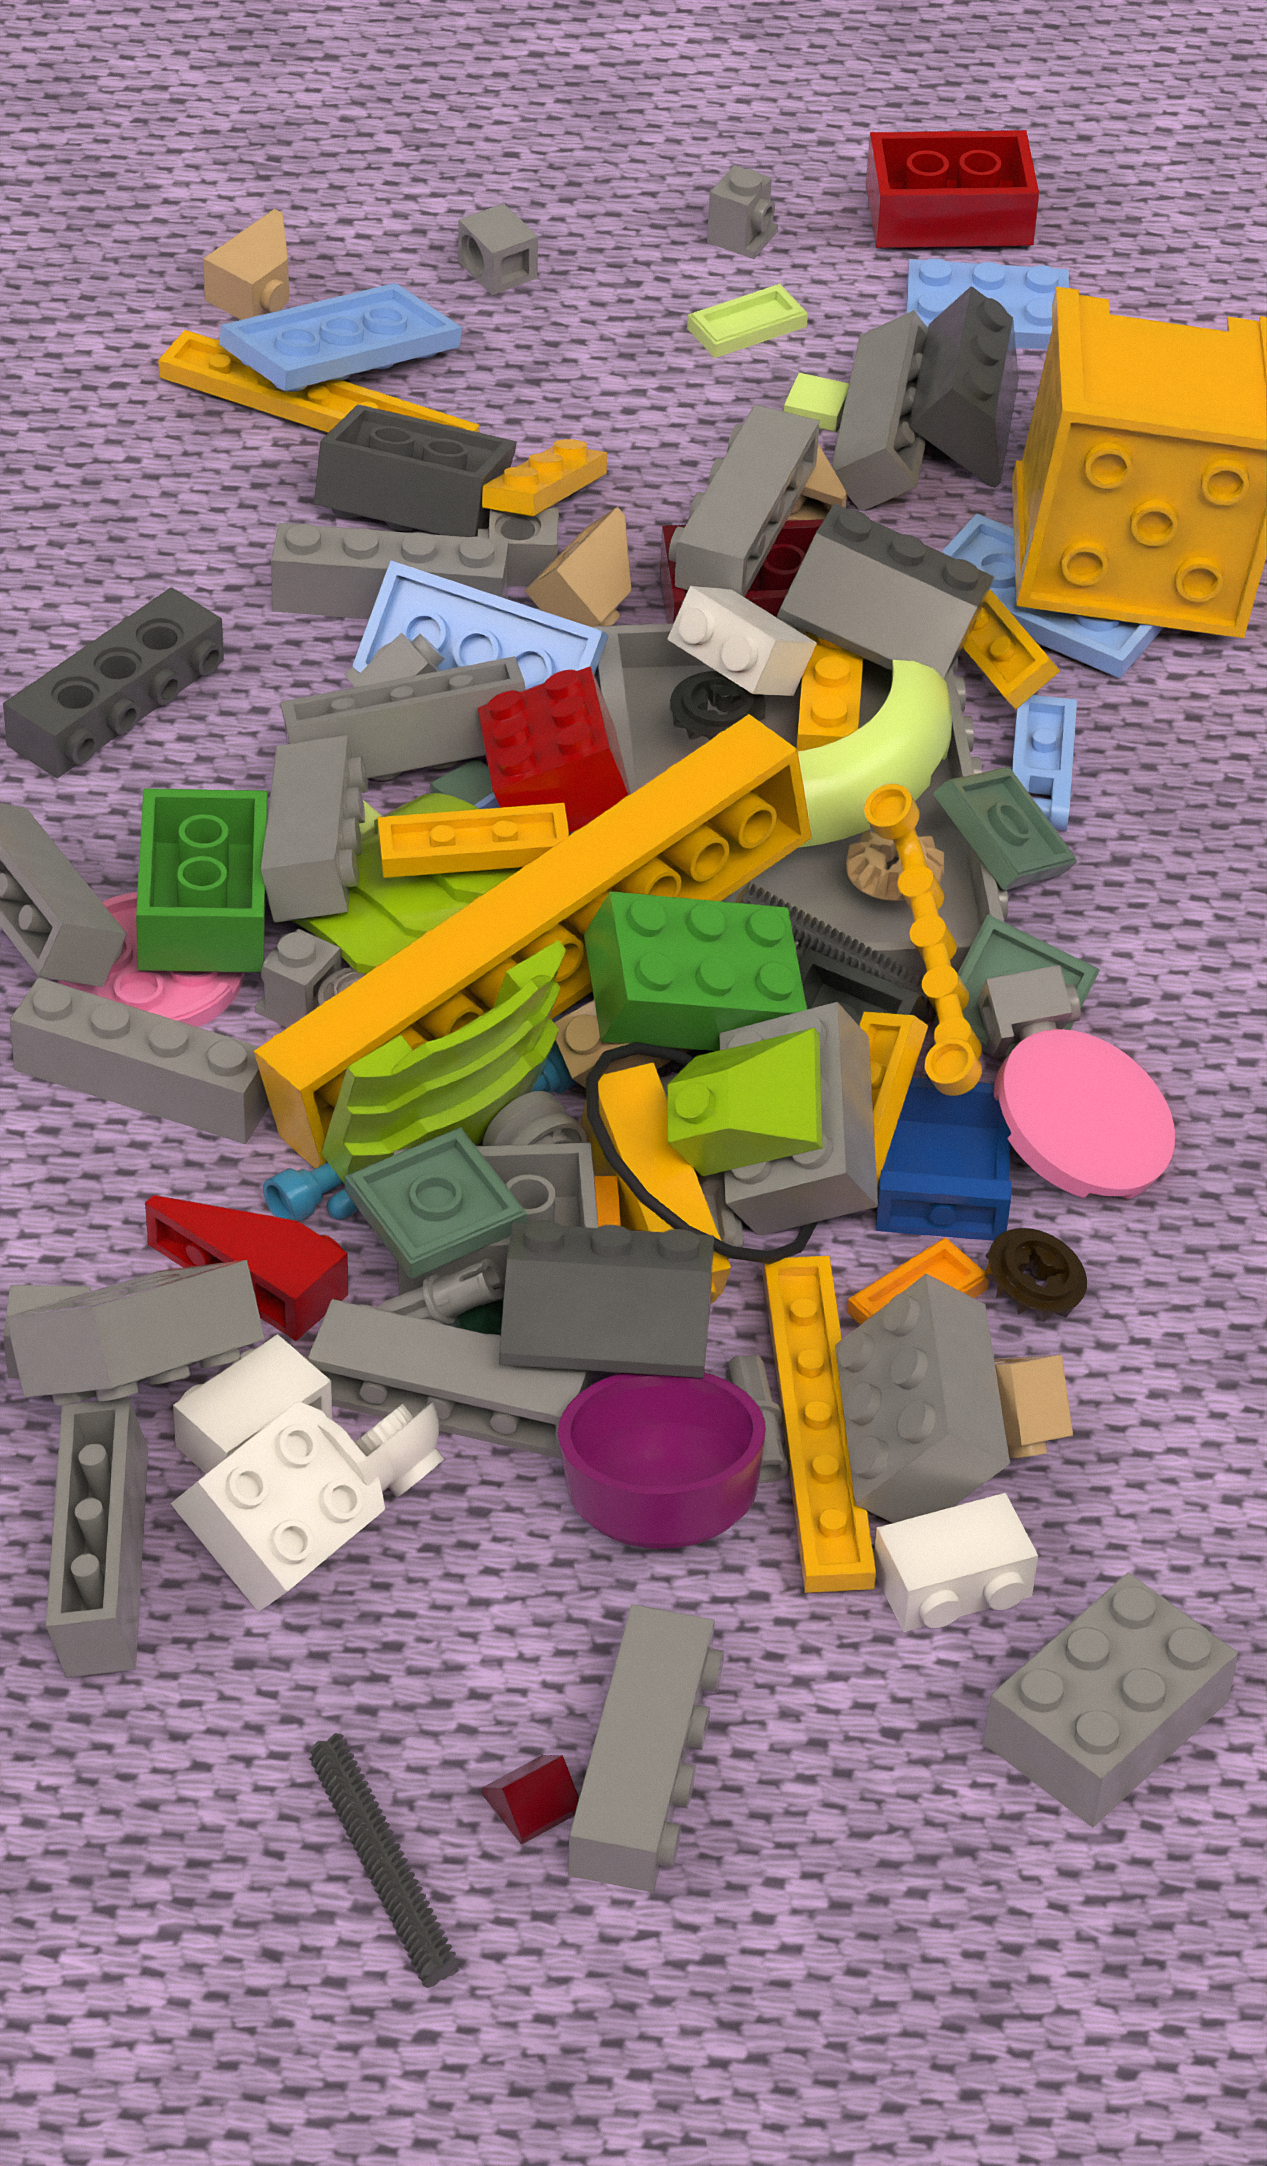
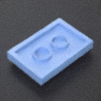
[906,258,1069,350]

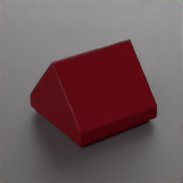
[482,1755,579,1845]

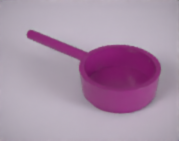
[558,1372,766,1549]

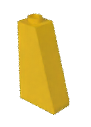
[580,1062,731,1304]

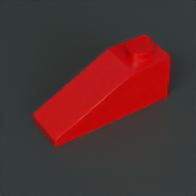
[145,1195,348,1341]

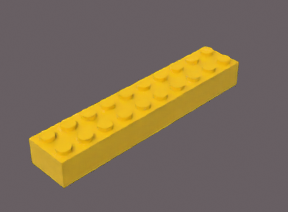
[254,714,812,1169]

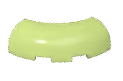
[798,660,952,848]

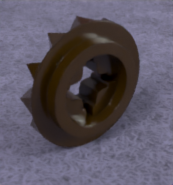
[984,1228,1087,1322]

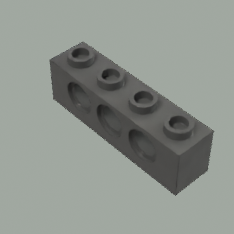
[3,587,224,779]

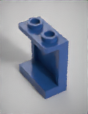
[876,1077,1012,1241]

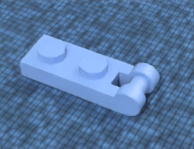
[1011,695,1077,831]

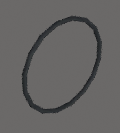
[586,1042,818,1264]

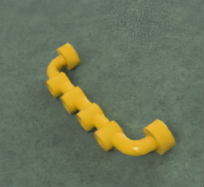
[864,784,982,1096]

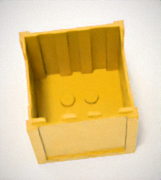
[1012,286,1267,638]

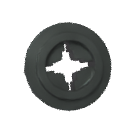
[670,671,766,741]

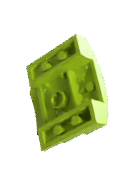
[290,793,522,974]
[321,940,566,1183]

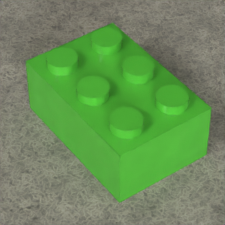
[136,788,267,972]
[584,891,807,1051]

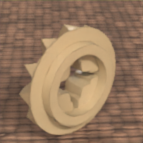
[846,831,944,901]

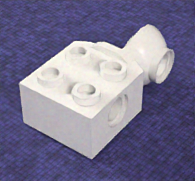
[170,1401,445,1612]

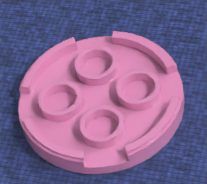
[58,892,244,1027]
[994,1029,1175,1199]

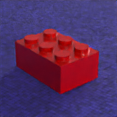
[866,130,1039,248]
[478,666,631,833]

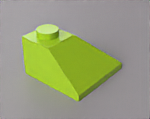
[668,1028,822,1176]

